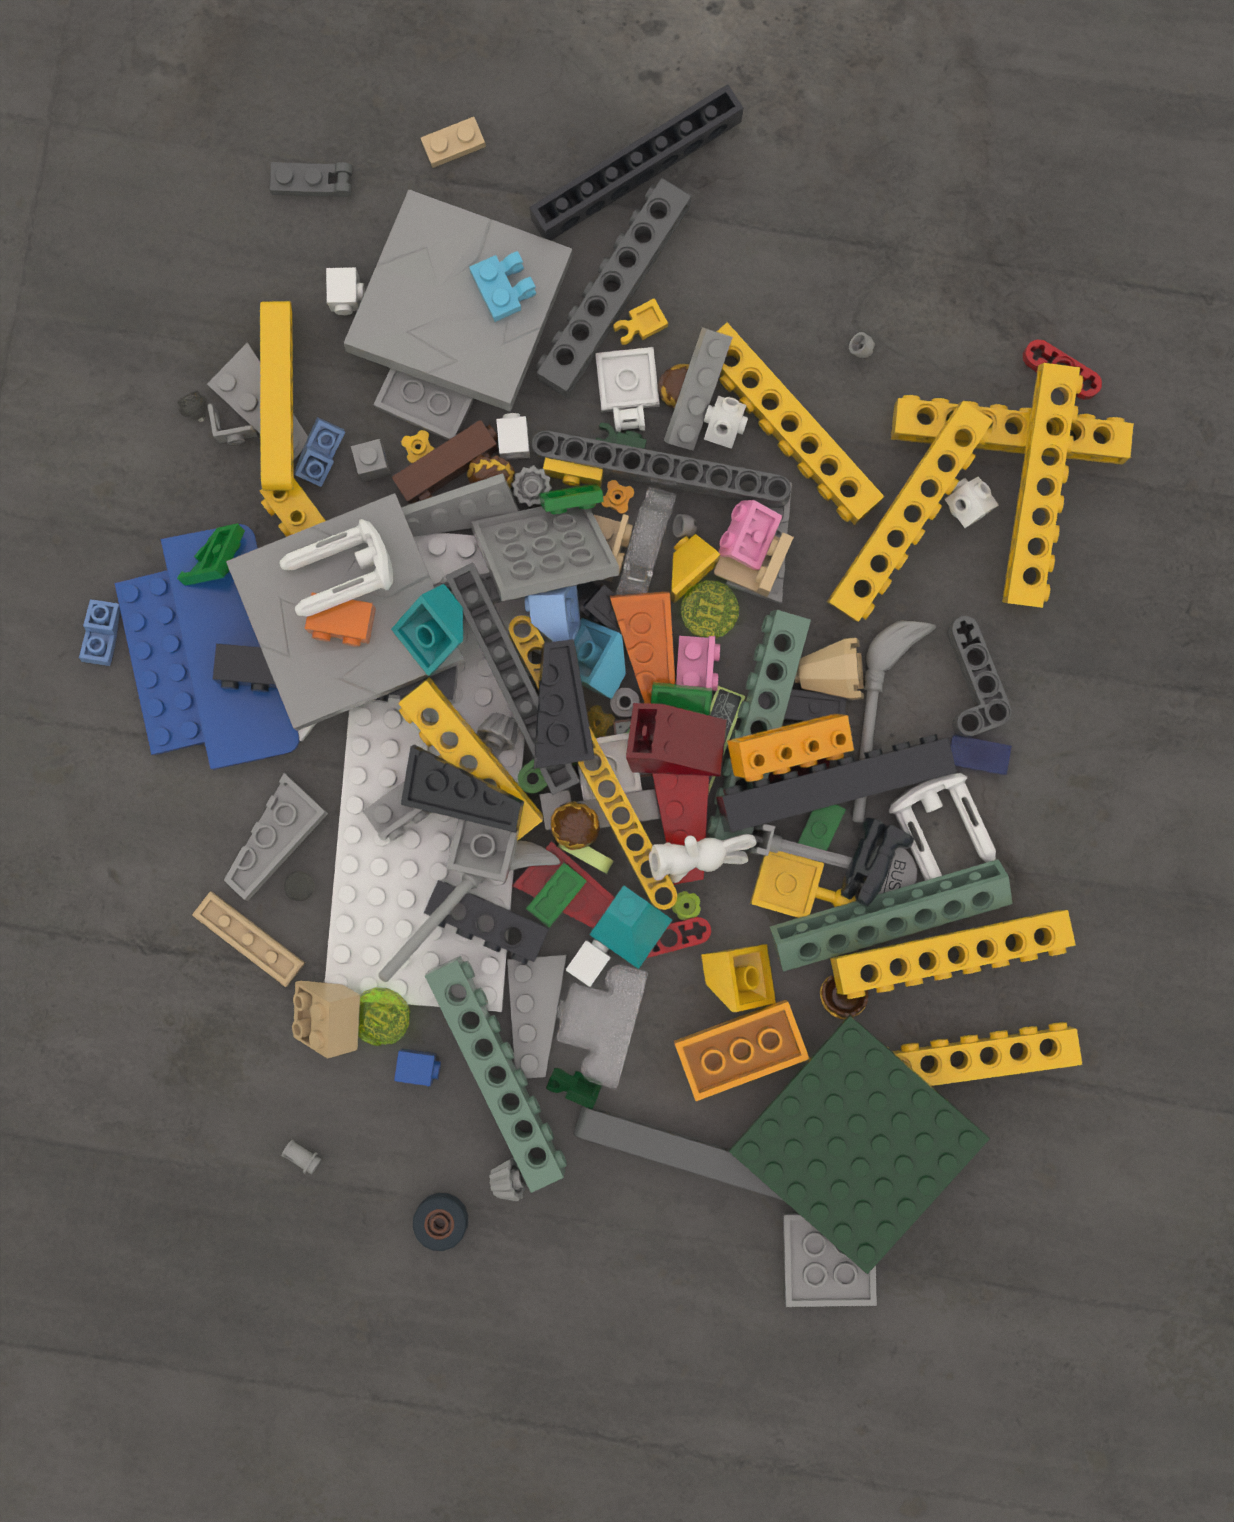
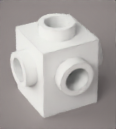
[704,396,748,449]
[945,476,999,528]

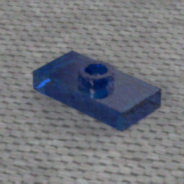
[950,735,1012,775]

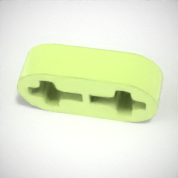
[558,844,614,874]

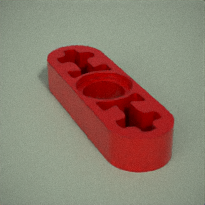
[1023,340,1102,400]
[647,917,711,958]

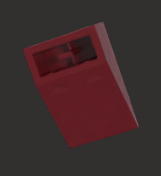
[626,703,727,776]

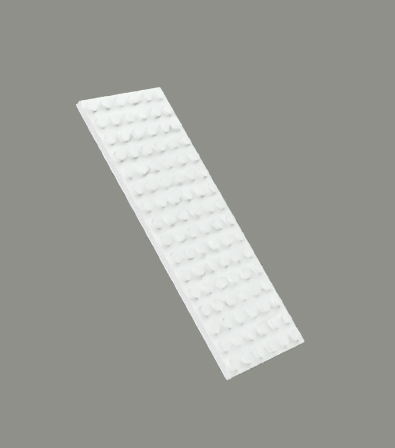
[325,533,532,1012]

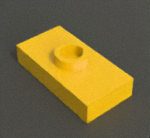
[543,457,603,487]

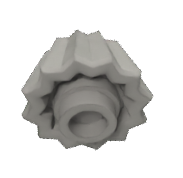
[511,465,552,507]
[477,712,518,751]
[489,1158,526,1201]

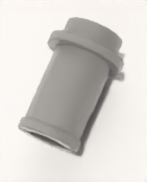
[281,1140,322,1175]

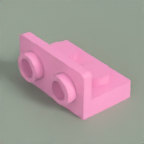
[718,500,782,570]
[676,636,720,691]

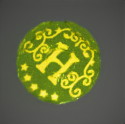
[681,580,739,639]
[358,987,410,1046]

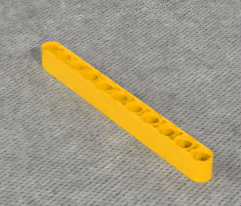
[509,615,677,910]

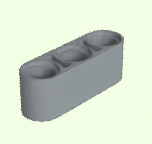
[577,789,661,829]

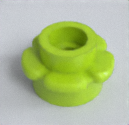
[672,891,701,920]

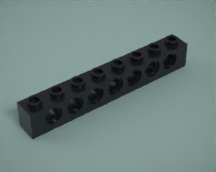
[529,84,744,241]

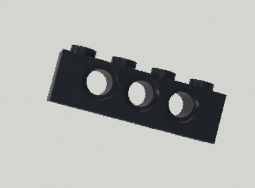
[424,880,550,965]

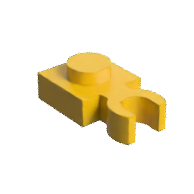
[613,298,668,345]

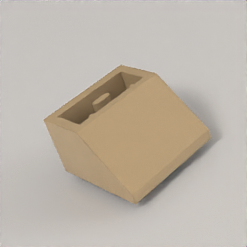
[292,981,360,1059]

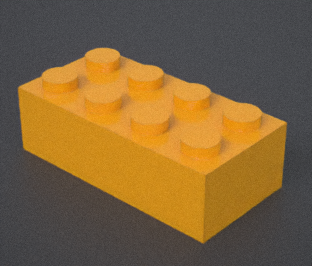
[674,1000,809,1101]

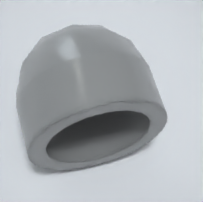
[849,332,875,358]
[673,514,697,538]

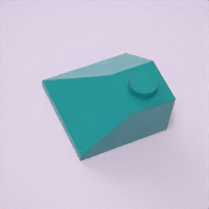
[391,584,463,676]
[589,885,672,969]

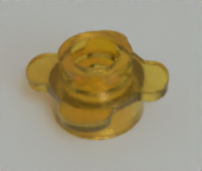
[587,705,615,738]

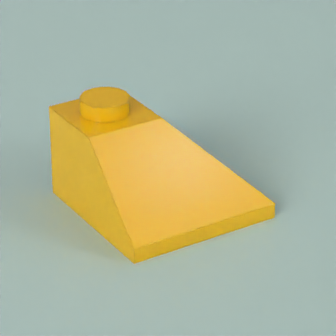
[670,534,720,603]
[701,944,776,1012]

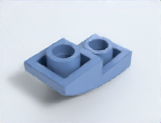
[294,417,345,487]
[79,599,120,666]

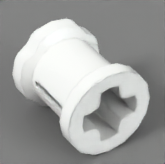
[613,404,645,434]

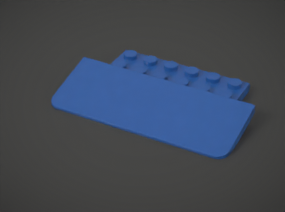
[115,524,299,770]

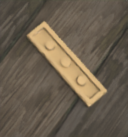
[192,891,305,987]

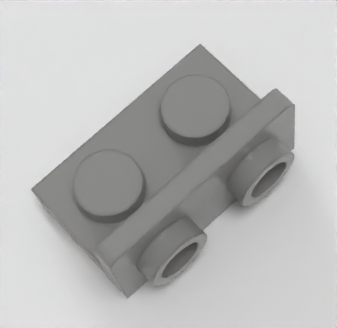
[363,781,430,841]

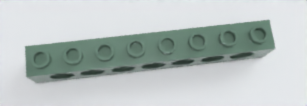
[706,610,811,850]
[770,859,1013,972]
[425,956,567,1193]

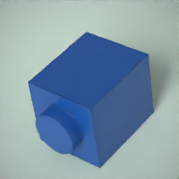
[394,1048,441,1086]

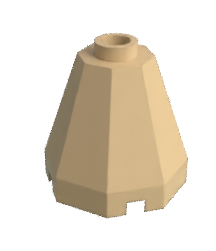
[795,638,864,700]

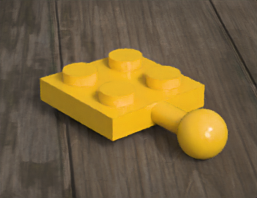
[750,851,856,918]

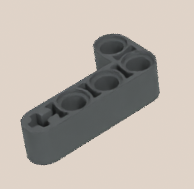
[947,616,1012,738]

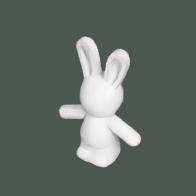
[649,834,757,883]

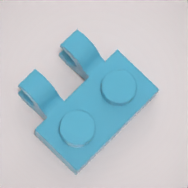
[469,251,536,322]

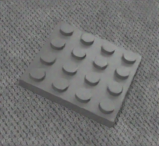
[471,506,619,601]

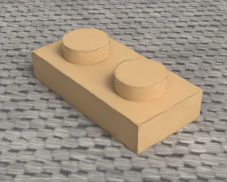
[421,117,486,168]

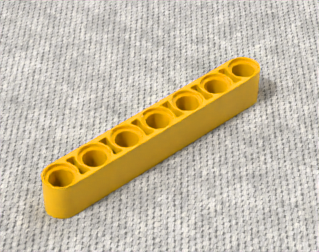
[260,301,294,491]

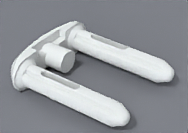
[279,519,393,617]
[889,773,996,881]

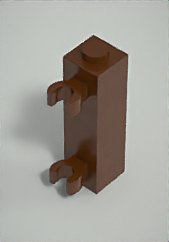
[392,420,499,505]

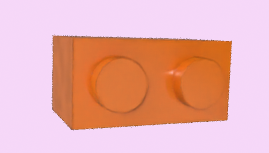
[305,593,376,647]

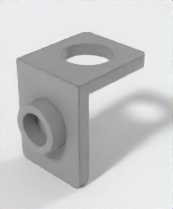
[208,404,258,445]

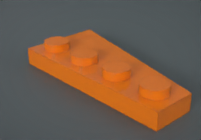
[610,591,675,704]

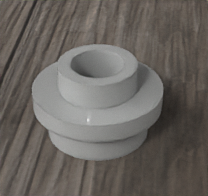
[610,688,640,717]

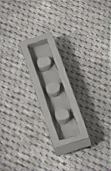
[664,327,733,451]

